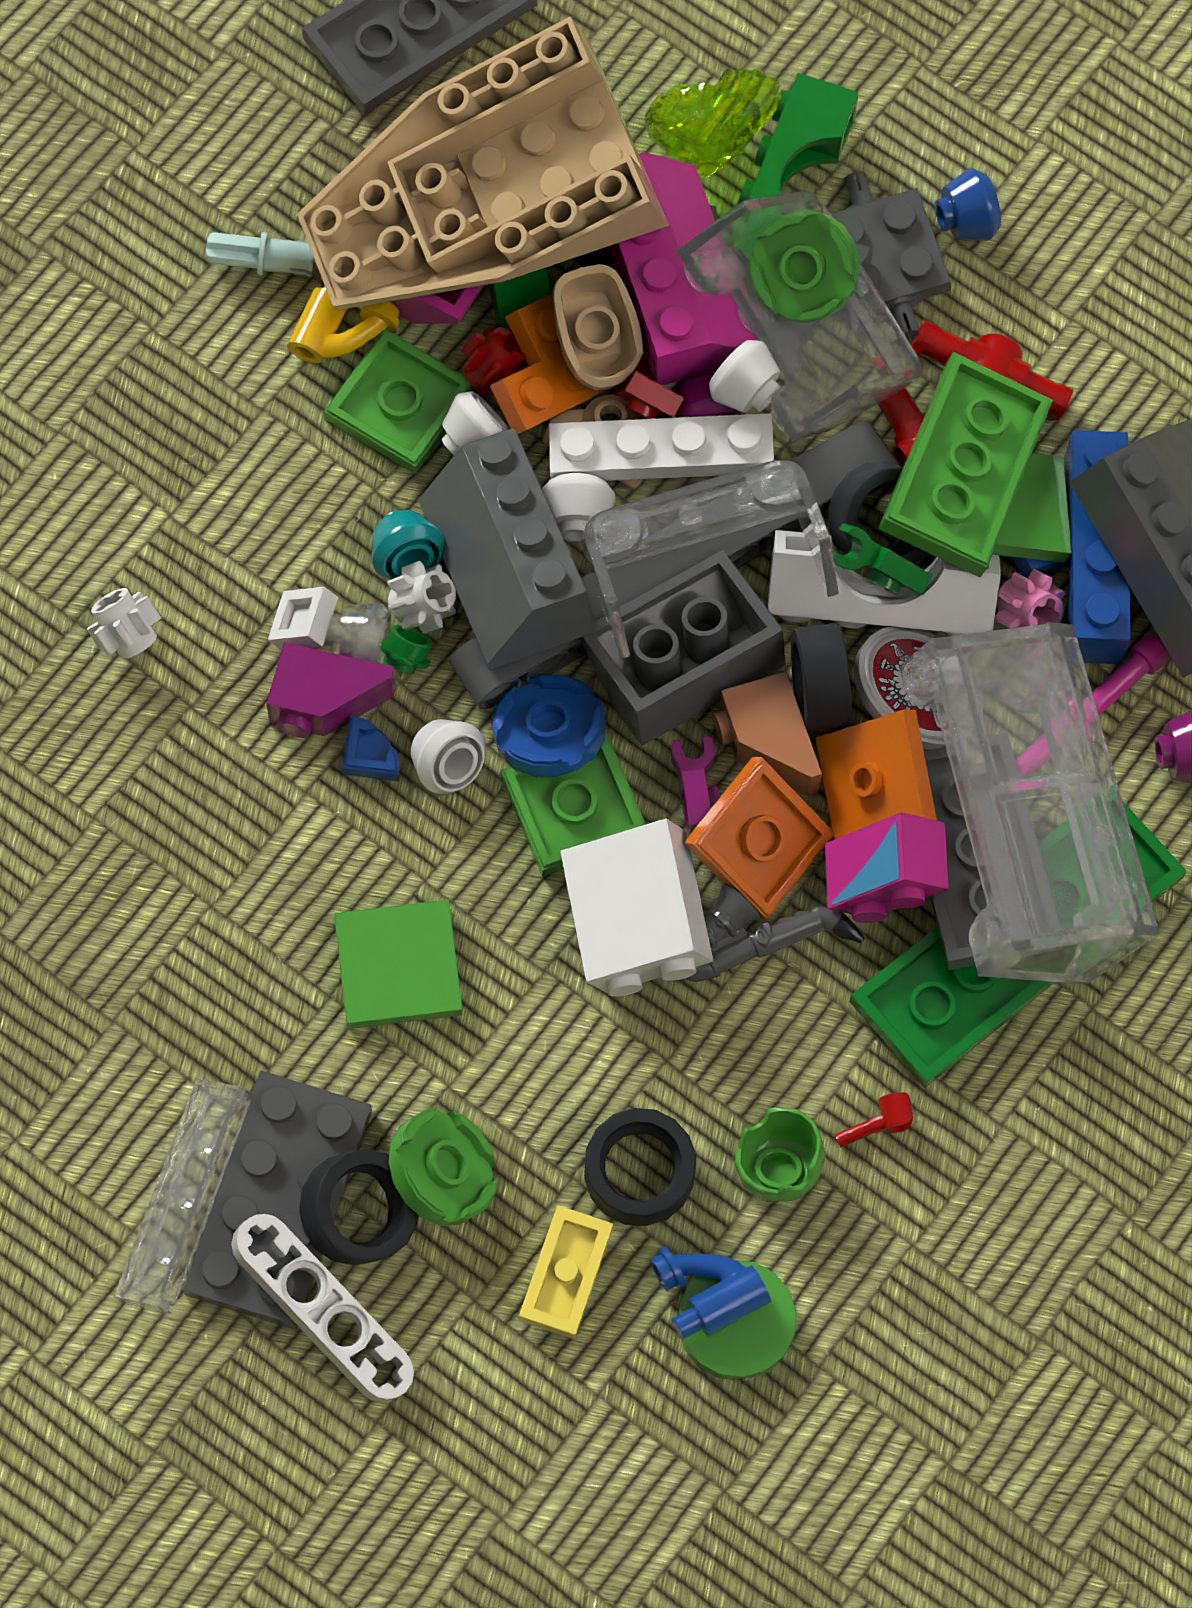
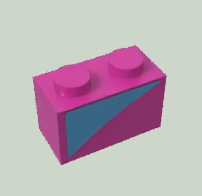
[825,812,949,923]

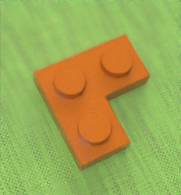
[490,294,605,434]

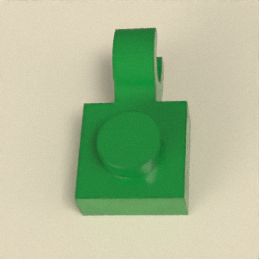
[825,523,932,595]

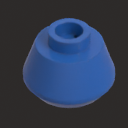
[935,168,1001,241]

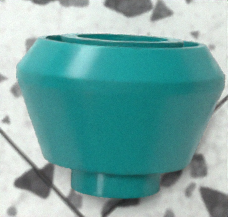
[372,510,445,580]

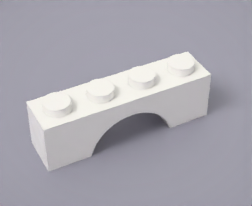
[768,530,1001,639]

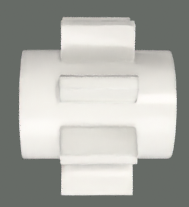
[387,561,456,634]
[87,588,161,659]

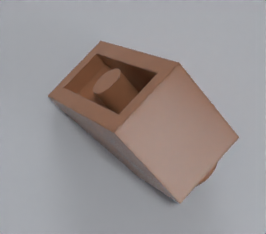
[712,672,822,796]

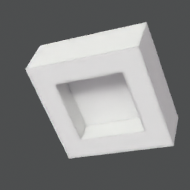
[268,587,338,650]

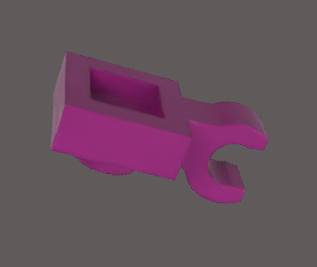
[671,735,720,837]

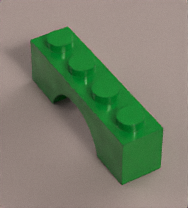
[722,73,859,271]

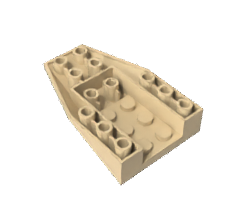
[297,16,669,310]

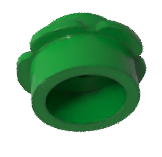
[378,625,433,674]

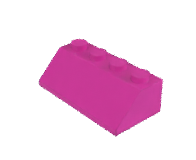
[608,152,758,385]

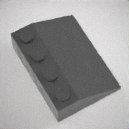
[1069,418,1192,678]

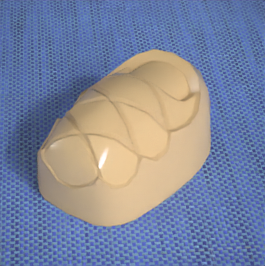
[552,264,643,390]

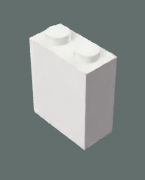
[560,818,714,996]

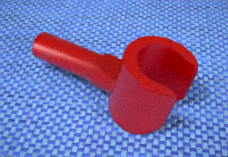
[835,1092,913,1148]

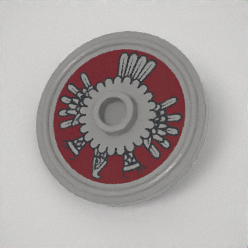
[854,626,984,750]

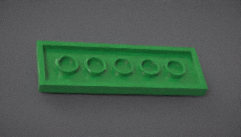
[849,787,1187,1088]

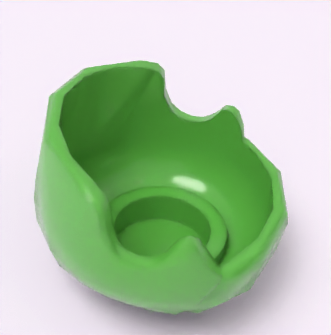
[734,1107,825,1202]

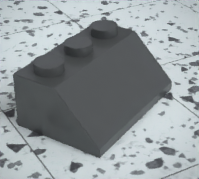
[580,550,786,746]

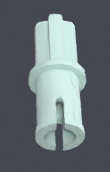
[206,232,314,277]

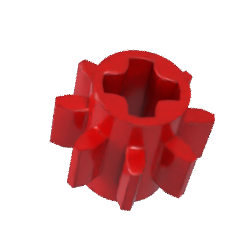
[461,327,527,395]

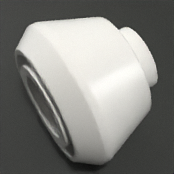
[709,340,781,413]
[442,392,510,455]
[542,473,616,542]
[411,719,485,794]

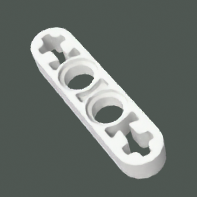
[231,1214,414,1402]

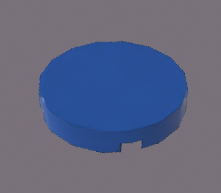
[492,675,606,777]

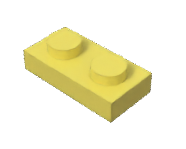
[519,1205,613,1339]

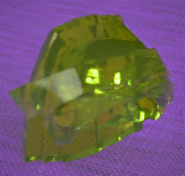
[644,68,782,179]

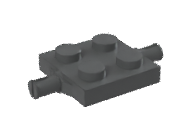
[829,171,951,342]

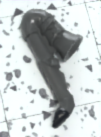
[684,884,865,982]

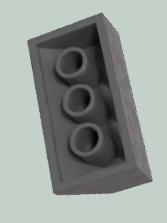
[419,428,596,671]

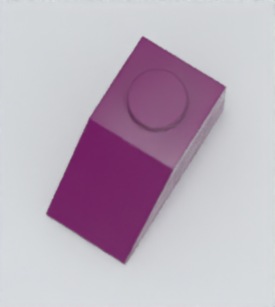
[266,642,396,738]

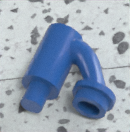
[650,1246,771,1340]

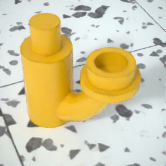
[287,286,400,364]

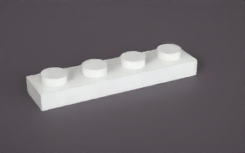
[549,413,774,481]

